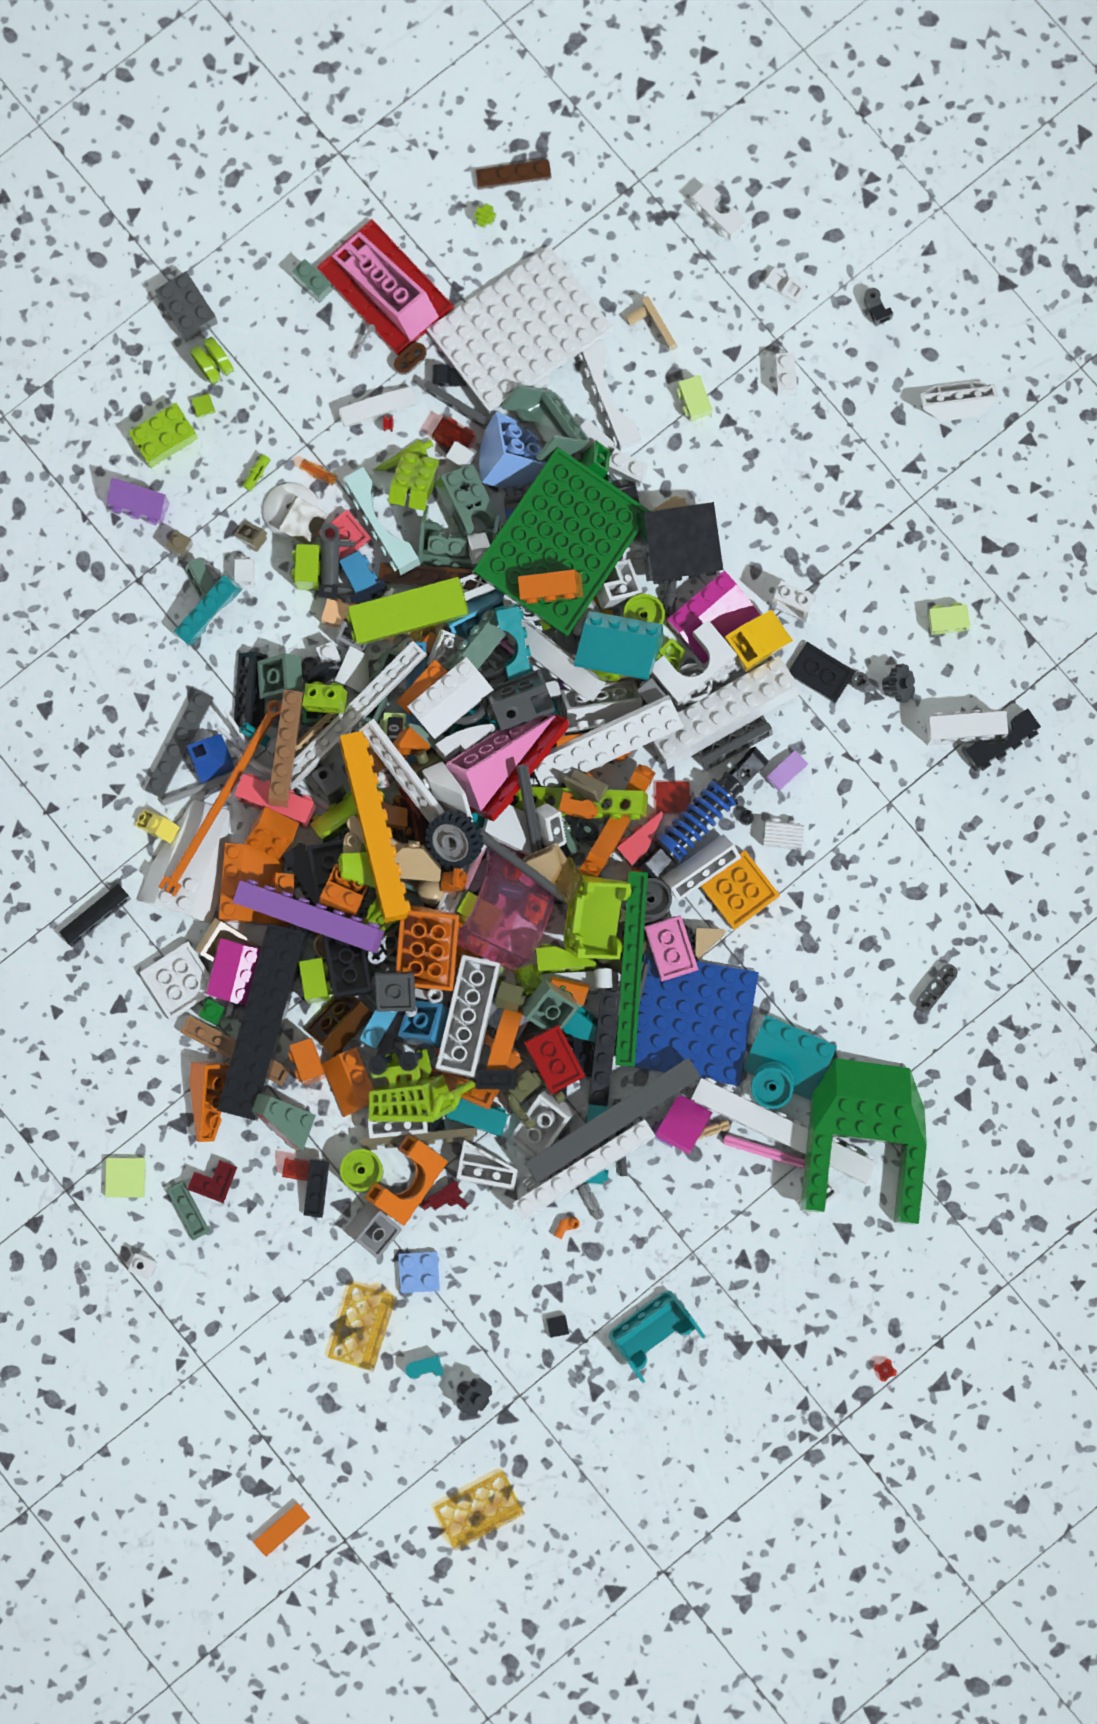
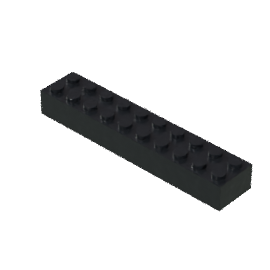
[217,923,308,1121]

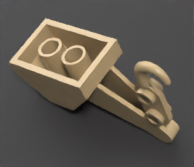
[343,816,441,882]

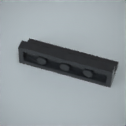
[233,651,268,729]
[59,883,131,947]

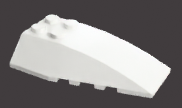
[138,799,230,925]

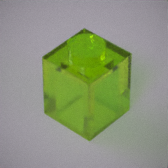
[514,964,541,996]

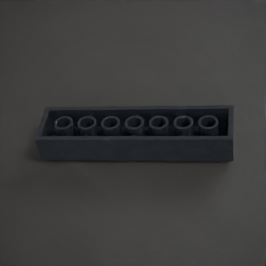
[307,839,372,1000]

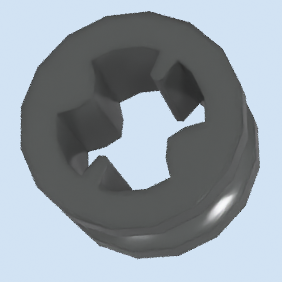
[851,672,869,691]

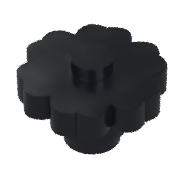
[882,664,915,703]
[456,1378,492,1416]

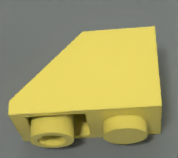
[134,809,180,844]

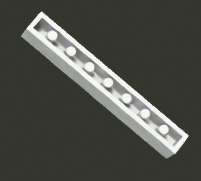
[513,1119,655,1221]

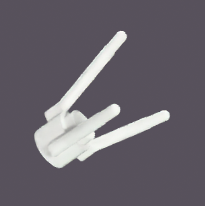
[216,710,251,752]

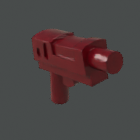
[420,1181,470,1211]

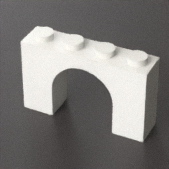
[651,620,737,706]

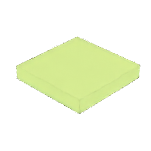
[105,1158,146,1198]

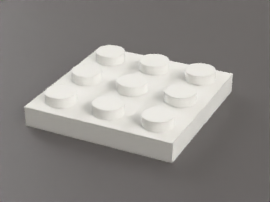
[139,942,210,1021]

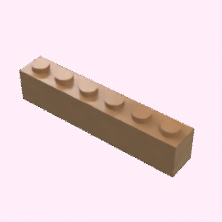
[268,690,303,808]

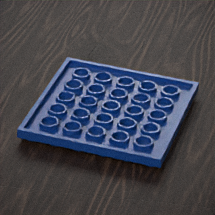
[627,952,759,1086]

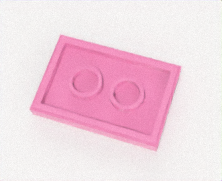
[644,915,698,982]

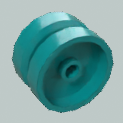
[751,1061,795,1109]

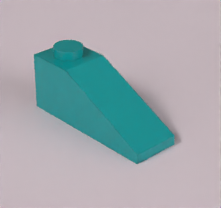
[562,1003,617,1048]

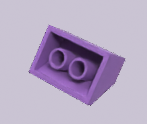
[107,478,170,525]

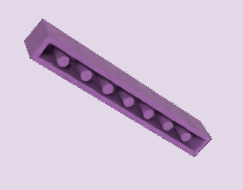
[233,879,385,953]

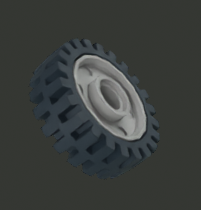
[425,810,483,869]

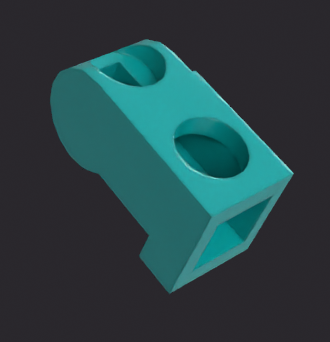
[405,1356,444,1379]

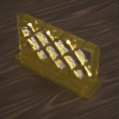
[327,1283,397,1372]
[433,1471,525,1551]

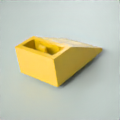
[725,610,793,672]

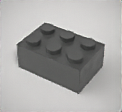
[155,271,218,342]

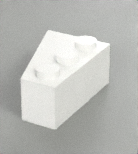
[457,1140,518,1191]

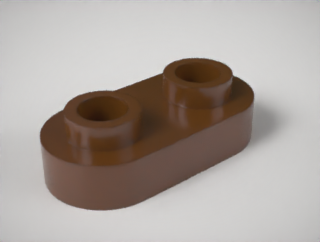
[394,342,427,375]

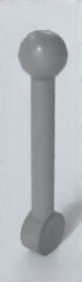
[351,324,376,359]

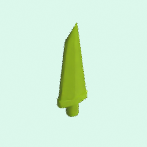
[373,439,434,471]

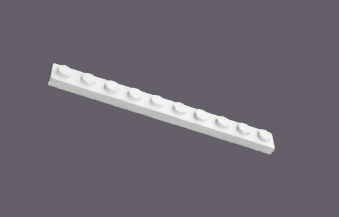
[291,641,427,790]

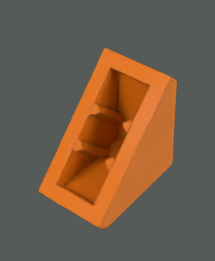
[393,727,430,755]

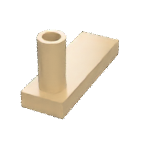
[625,296,678,350]

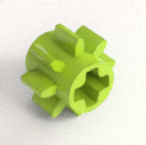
[474,203,497,228]

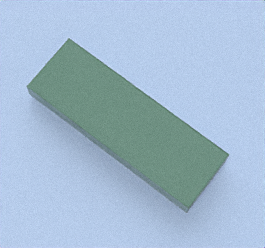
[166,1180,211,1241]

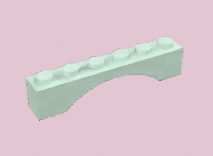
[343,467,421,575]

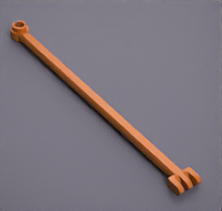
[158,700,282,897]

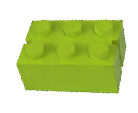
[128,402,198,468]
[388,452,439,511]

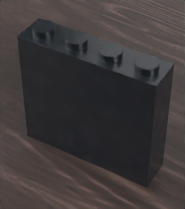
[637,502,723,584]

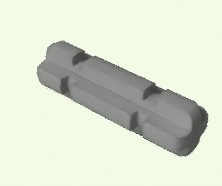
[579,1183,605,1220]

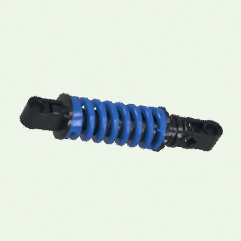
[637,746,769,878]

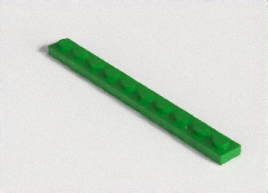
[615,871,648,1066]

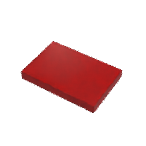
[524,1025,586,1094]

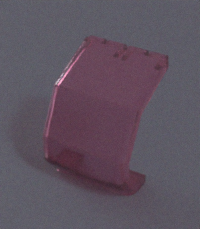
[457,842,554,972]

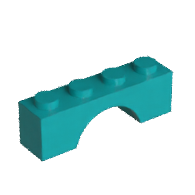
[174,575,243,645]
[494,603,534,681]

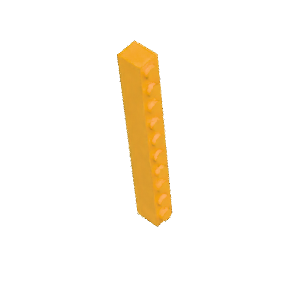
[339,731,411,923]

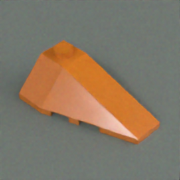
[189,1061,230,1142]

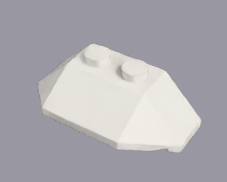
[920,381,998,421]

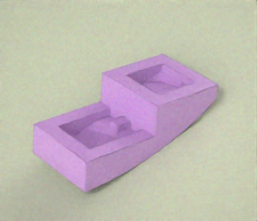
[766,750,808,791]

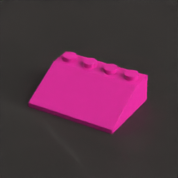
[667,570,761,665]

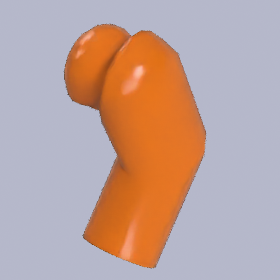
[553,1217,580,1240]

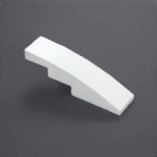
[338,386,418,427]

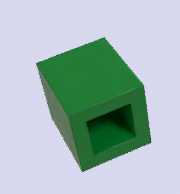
[199,999,227,1027]

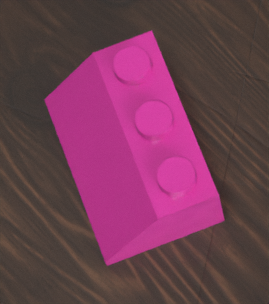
[206,938,261,1005]

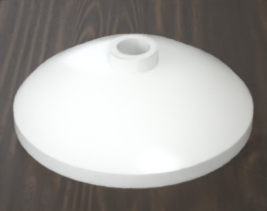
[263,483,320,539]

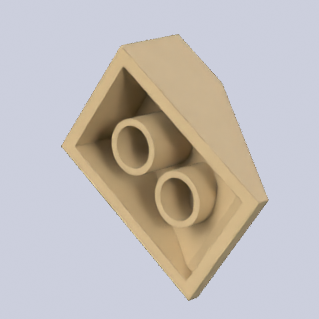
[194,918,262,962]

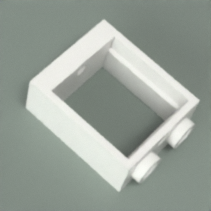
[771,581,816,623]

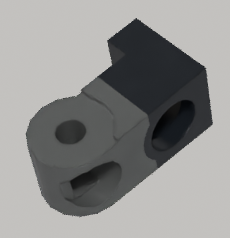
[864,287,894,326]

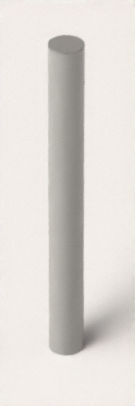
[161,771,232,806]

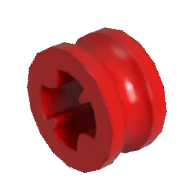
[383,415,394,432]

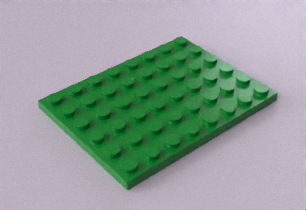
[472,447,650,637]

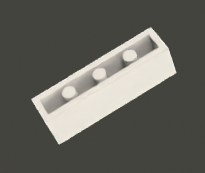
[661,834,741,901]

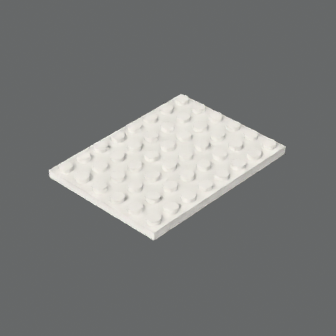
[427,246,613,414]

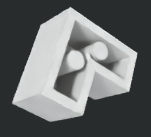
[596,559,643,610]

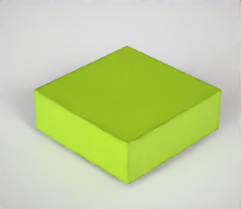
[191,393,215,418]

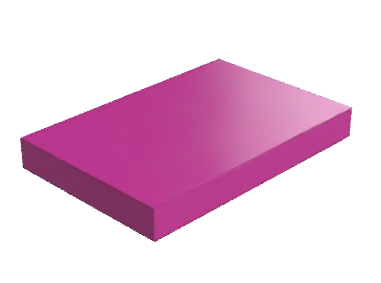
[655,1095,713,1154]

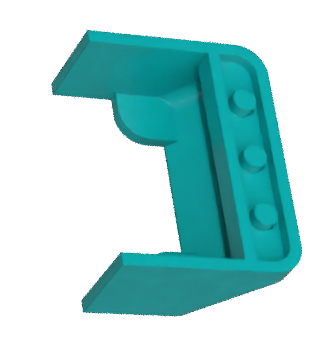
[609,1291,706,1384]

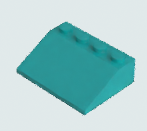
[574,611,663,680]
[742,1015,837,1100]

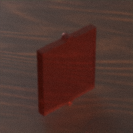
[654,782,692,814]

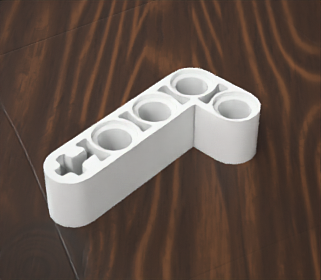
[537,968,613,993]

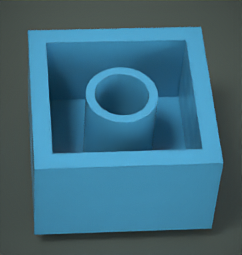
[398,1001,449,1048]

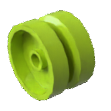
[189,336,234,385]
[622,594,665,624]
[340,1149,384,1193]

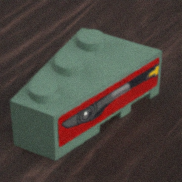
[251,1093,316,1151]

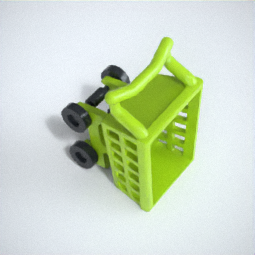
[368,1043,475,1122]

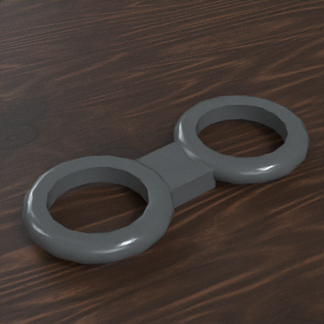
[455,645,510,725]

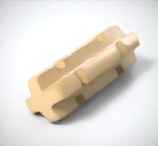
[697,1119,730,1141]

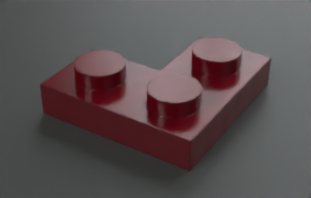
[187,1160,237,1204]

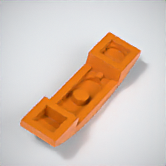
[486,1009,523,1070]

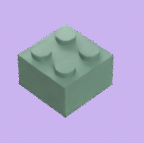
[257,653,303,701]
[521,978,579,1031]

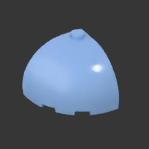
[479,412,547,489]

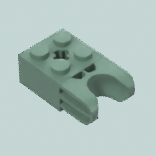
[434,464,498,537]

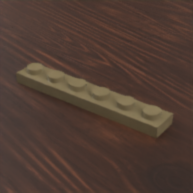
[360,1128,478,1150]

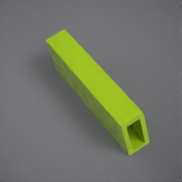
[346,577,470,645]

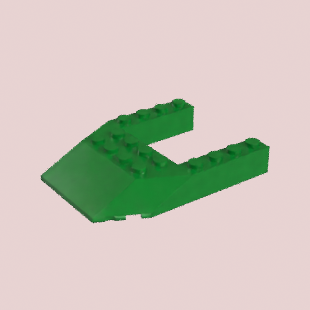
[800,1058,927,1225]

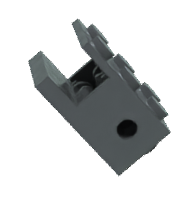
[486,669,555,731]

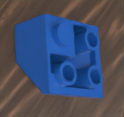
[186,734,235,783]

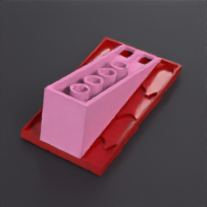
[317,219,454,356]
[446,713,569,822]

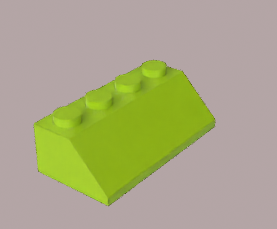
[310,785,386,843]

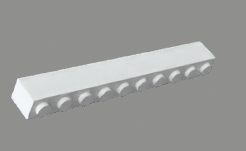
[691,1077,877,1185]

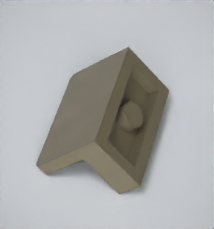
[562,769,609,803]

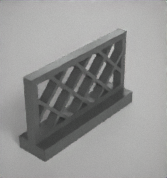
[697,715,773,771]

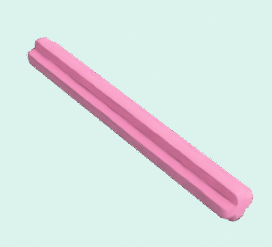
[723,1134,805,1169]

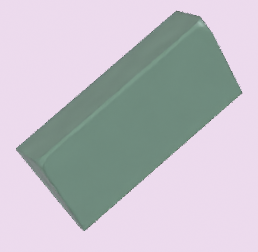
[185,558,215,600]

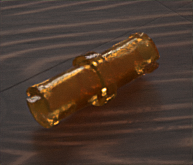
[299,458,338,486]

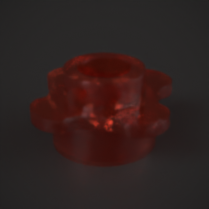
[874,1359,897,1382]

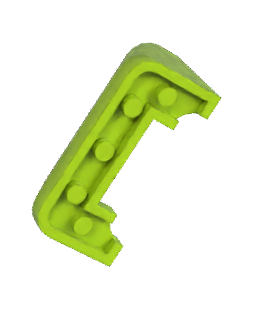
[563,875,631,959]

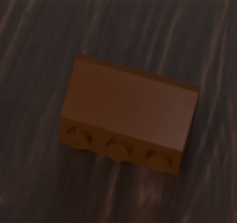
[304,996,373,1057]

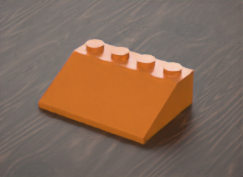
[219,843,284,925]
[396,905,459,991]

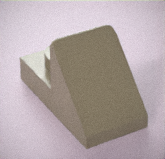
[233,520,268,552]

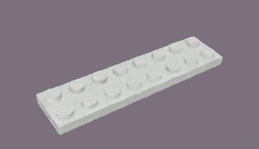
[534,695,683,787]

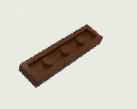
[475,159,552,190]

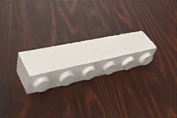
[505,619,606,701]

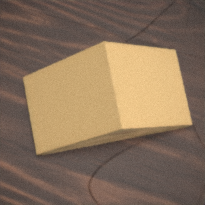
[695,928,726,960]

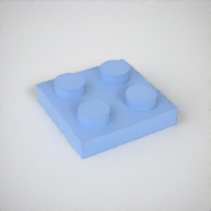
[398,1252,440,1293]

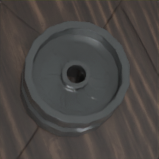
[644,878,672,926]

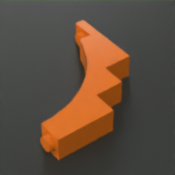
[577,764,656,877]

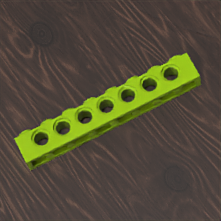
[509,787,648,820]

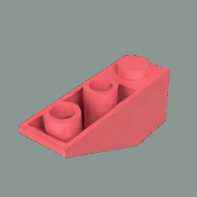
[617,811,663,868]

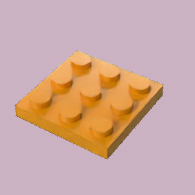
[700,850,780,931]

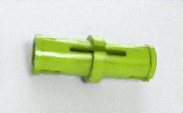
[241,454,271,492]

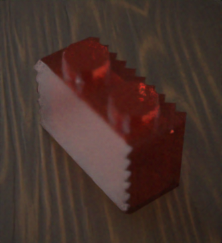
[431,417,476,450]

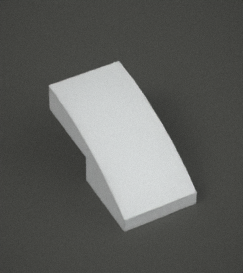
[763,267,807,303]

